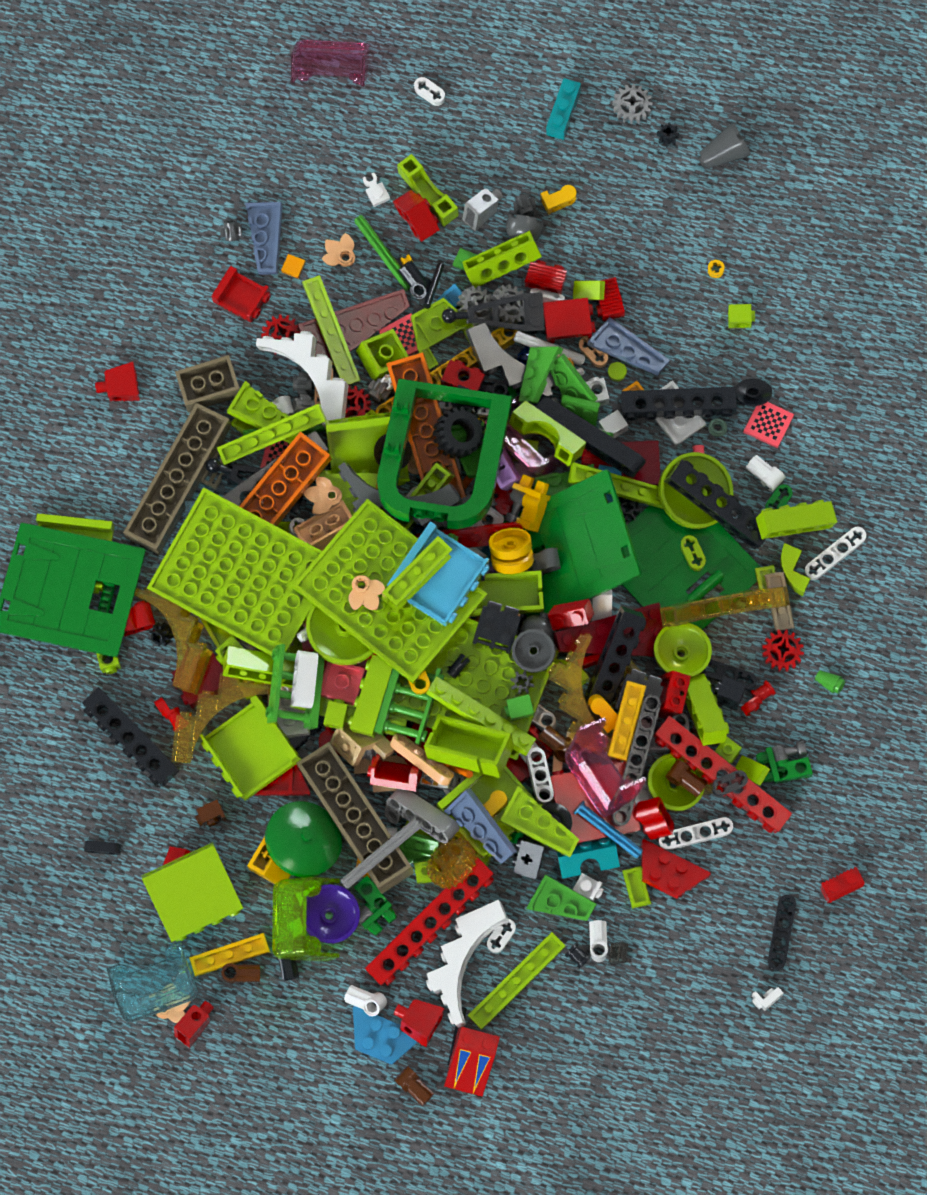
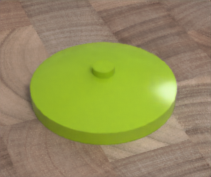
[658,452,733,529]
[306,604,374,665]

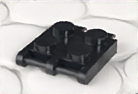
[472,600,521,654]
[614,668,664,723]

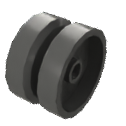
[512,629,556,673]

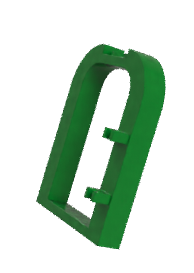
[377,379,512,529]

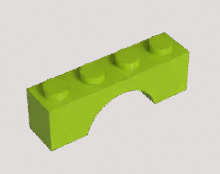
[397,154,459,227]
[508,400,586,467]

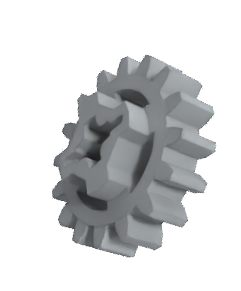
[613,84,653,124]
[490,284,524,324]
[457,286,492,326]

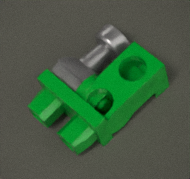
[756,741,813,785]
[350,876,397,936]

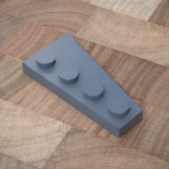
[245,202,283,275]
[587,318,670,376]
[444,788,517,864]

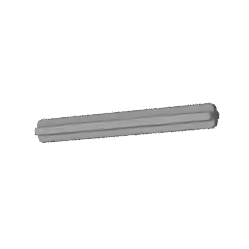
[341,819,421,888]

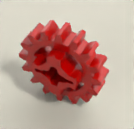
[261,314,300,355]
[345,385,372,418]
[762,630,804,672]

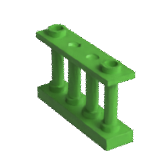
[265,644,325,730]
[374,668,445,746]

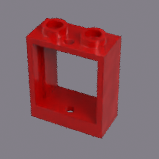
[658,670,691,719]

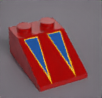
[444,1027,500,1097]

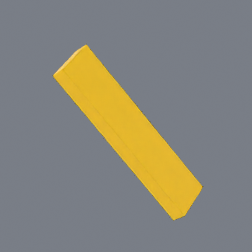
[607,681,646,761]
[189,933,270,977]

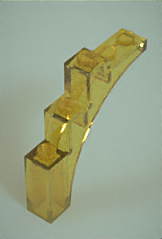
[660,586,790,627]
[134,587,213,695]
[548,632,611,761]
[171,673,271,764]

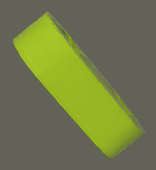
[680,535,706,571]

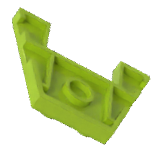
[411,298,474,370]

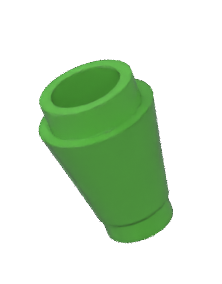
[815,670,845,694]

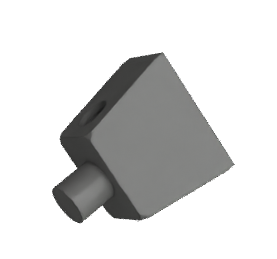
[462,189,503,232]

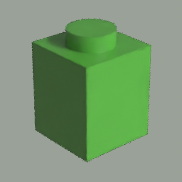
[504,694,535,722]

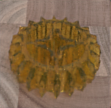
[426,837,477,889]

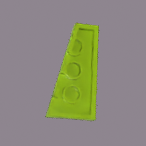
[227,381,299,444]
[500,786,579,858]

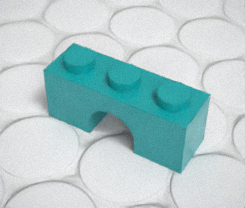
[546,78,581,140]
[556,838,620,879]

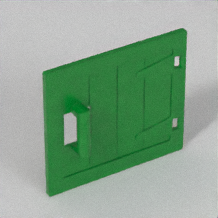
[503,470,642,617]
[622,505,760,630]
[0,523,146,658]

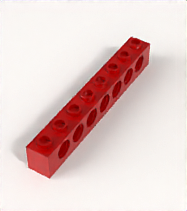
[653,716,793,833]
[364,857,495,986]

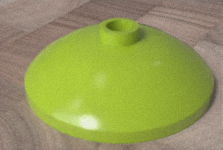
[654,622,712,677]
[647,754,705,811]

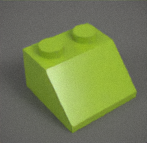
[356,329,409,381]

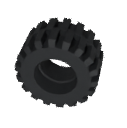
[433,407,485,459]

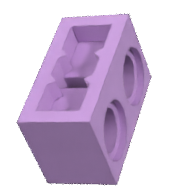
[497,448,521,491]

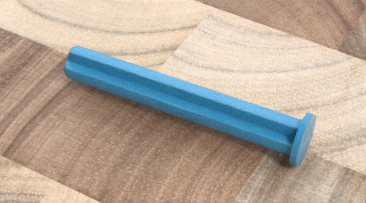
[574,801,643,858]

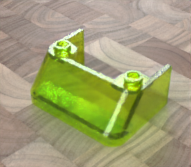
[272,877,340,962]

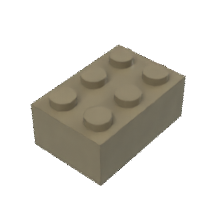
[175,355,240,413]

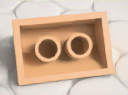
[293,500,352,551]

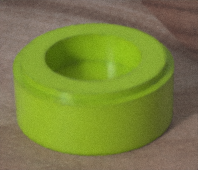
[608,362,627,382]

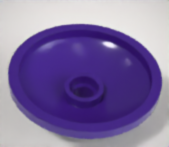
[300,884,360,944]

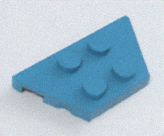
[353,1006,418,1065]

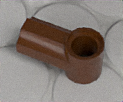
[538,725,579,763]
[665,760,707,798]
[221,963,260,984]
[394,1066,434,1106]

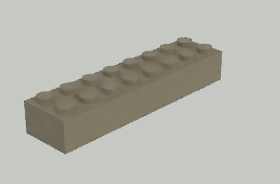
[123,403,232,555]
[296,742,415,894]

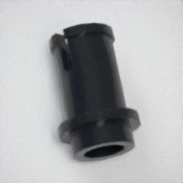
[447,653,470,679]

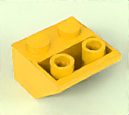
[247,837,291,889]

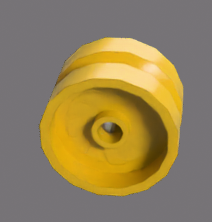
[489,528,534,574]

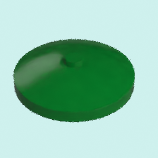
[265,801,342,878]

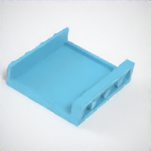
[387,521,490,627]

